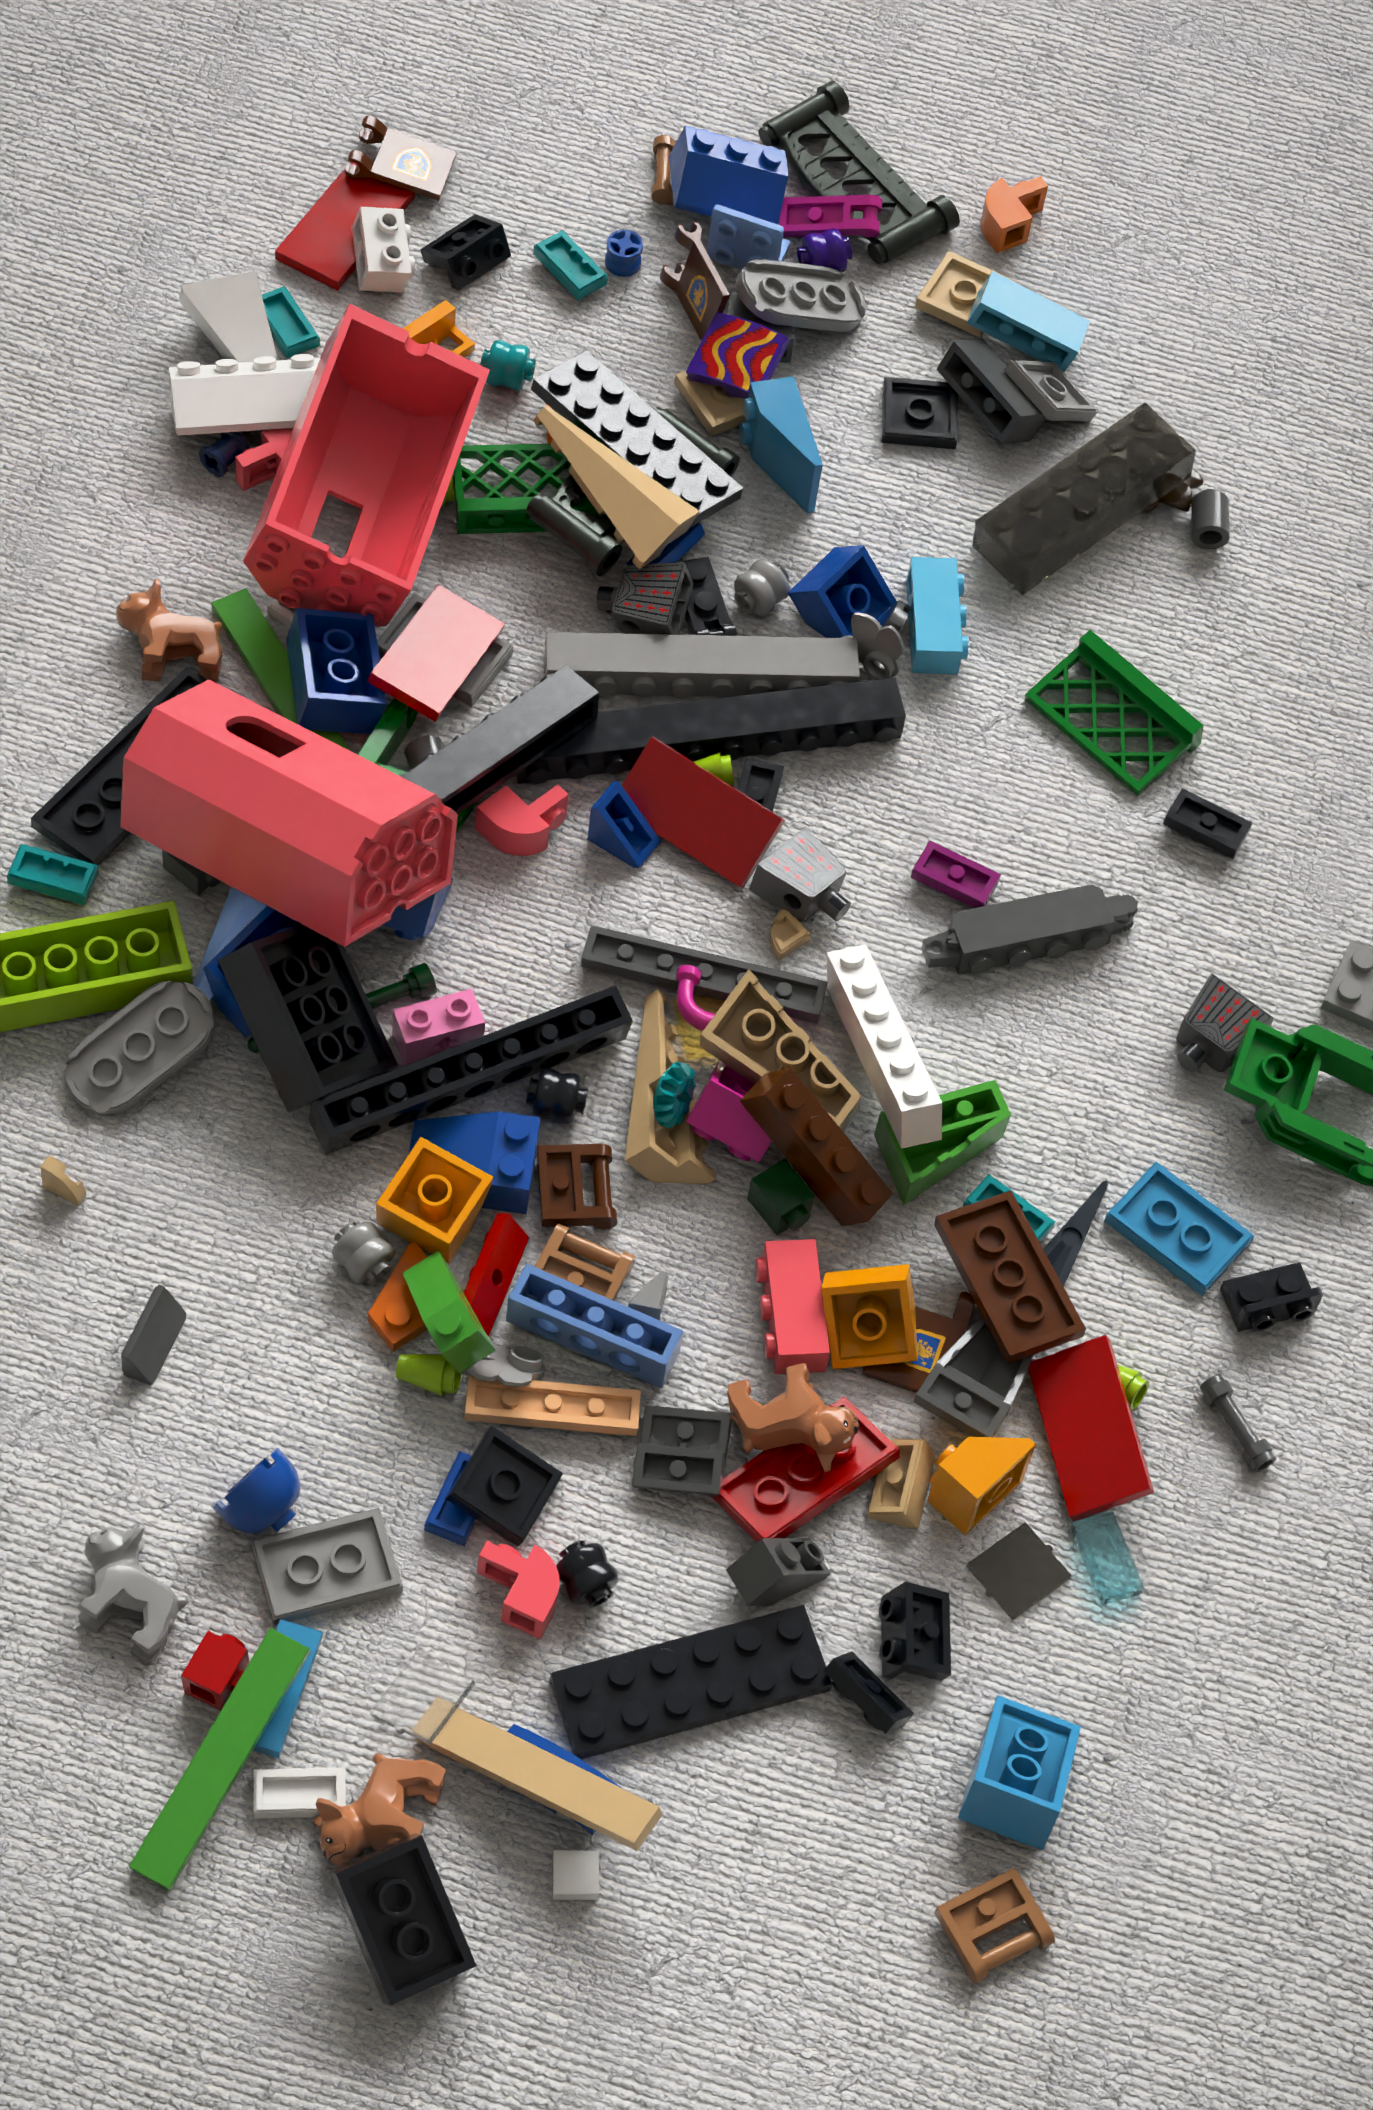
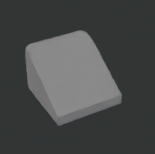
[628,1271,669,1320]

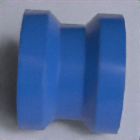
[605,229,643,277]

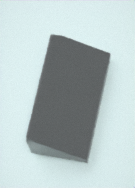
[121,1284,186,1385]

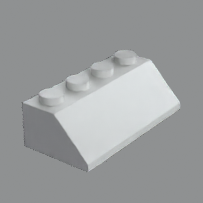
[169,354,320,436]

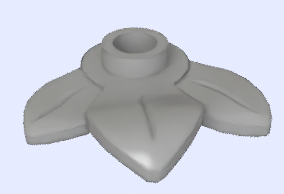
[841,612,904,680]
[465,1344,546,1387]

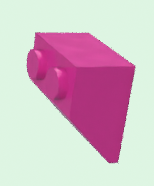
[686,1060,772,1162]

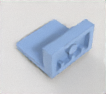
[707,204,790,270]

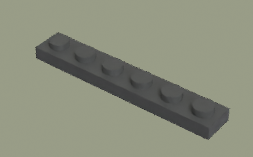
[580,925,828,1024]

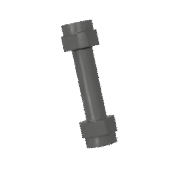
[1200,1374,1276,1472]

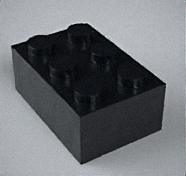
[329,1833,477,2006]

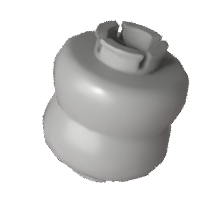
[734,559,790,616]
[332,1221,395,1284]

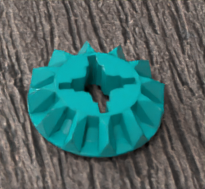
[653,1062,696,1129]

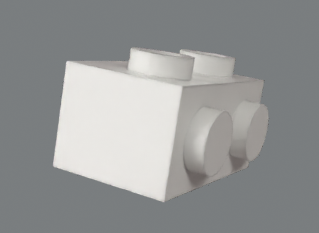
[351,207,415,293]

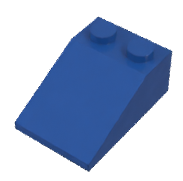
[408,1111,541,1214]

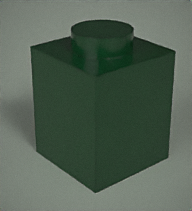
[747,1159,815,1236]

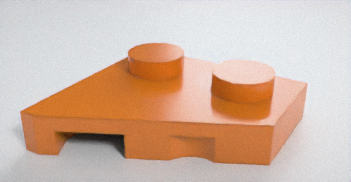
[368,1241,428,1352]

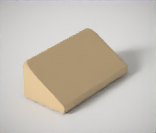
[867,1439,935,1529]

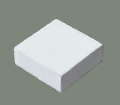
[552,1850,599,1900]

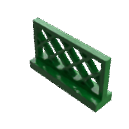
[453,443,600,534]
[1025,630,1204,796]

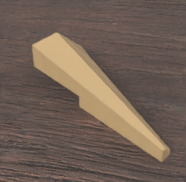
[533,406,700,569]
[625,989,716,1184]

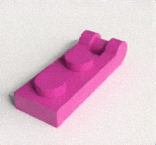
[779,195,882,238]

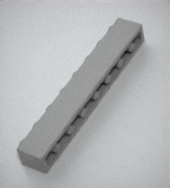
[544,632,860,698]

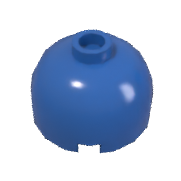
[212,1448,301,1534]

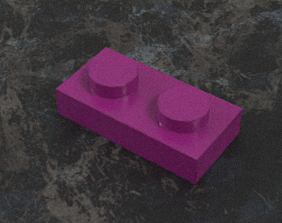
[911,841,1001,908]

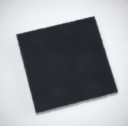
[882,377,958,449]
[445,1425,563,1547]

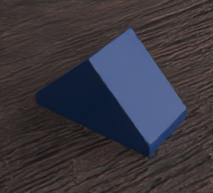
[587,781,661,868]

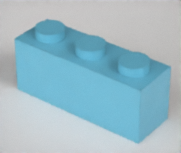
[966,271,1090,372]
[906,557,969,675]

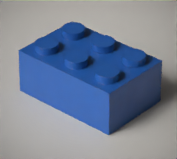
[286,608,386,734]

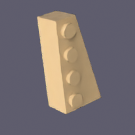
[700,969,861,1131]

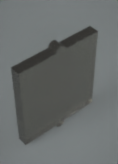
[966,1522,1072,1621]

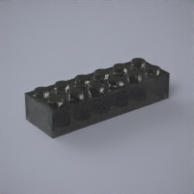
[972,402,1196,596]

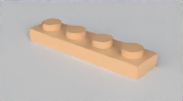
[464,1375,641,1436]

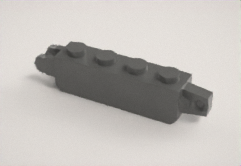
[921,884,1139,975]

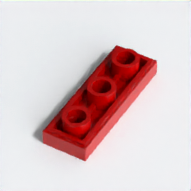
[464,1213,530,1337]

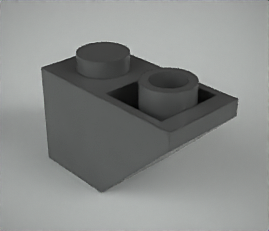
[726,1538,831,1606]

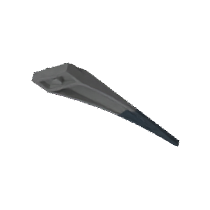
[913,1180,1108,1437]

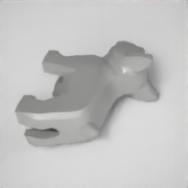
[78,1524,188,1664]

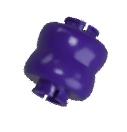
[797,228,853,273]

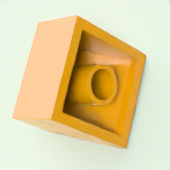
[376,1137,494,1264]
[821,1264,918,1369]
[927,1437,1036,1536]

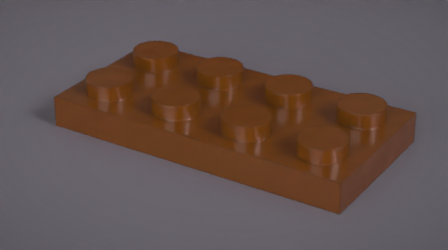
[934,1191,1086,1364]

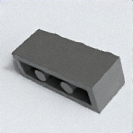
[936,338,1046,445]

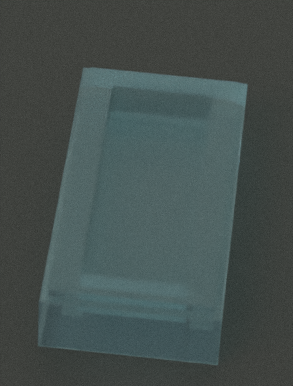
[1071,1511,1144,1605]

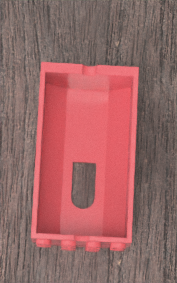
[243,303,490,627]
[120,680,458,947]

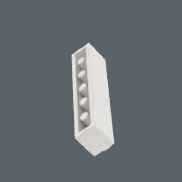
[827,944,942,1149]

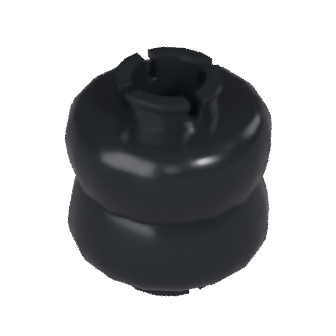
[526,1068,588,1124]
[556,1540,619,1608]

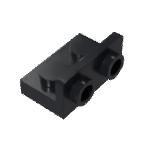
[420,214,511,290]
[1220,1262,1323,1332]
[879,1582,951,1681]

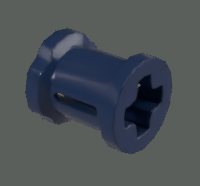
[199,432,249,477]

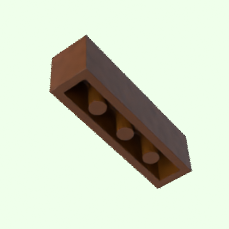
[740,1067,893,1226]

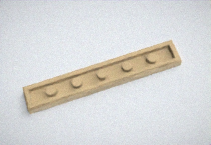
[413,1698,662,1851]

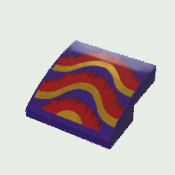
[686,312,790,399]

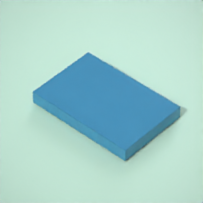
[1104,1161,1255,1296]

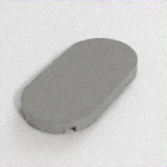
[736,259,867,332]
[65,981,215,1116]

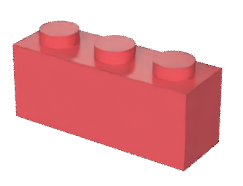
[755,1239,830,1374]

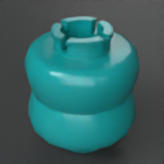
[480,340,536,391]

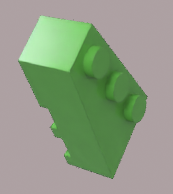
[874,1079,1011,1206]

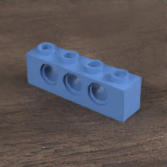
[506,1263,683,1388]

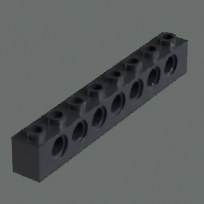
[308,985,633,1155]

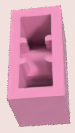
[392,989,485,1066]

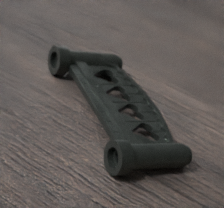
[758,80,960,264]
[526,407,740,576]

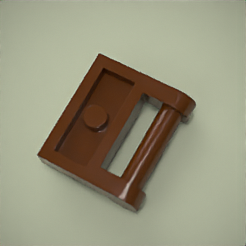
[537,1144,618,1229]

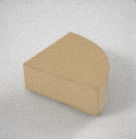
[770,909,811,961]
[40,1155,87,1206]

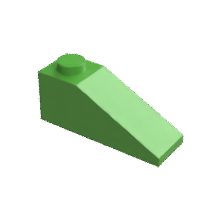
[403,1250,496,1374]

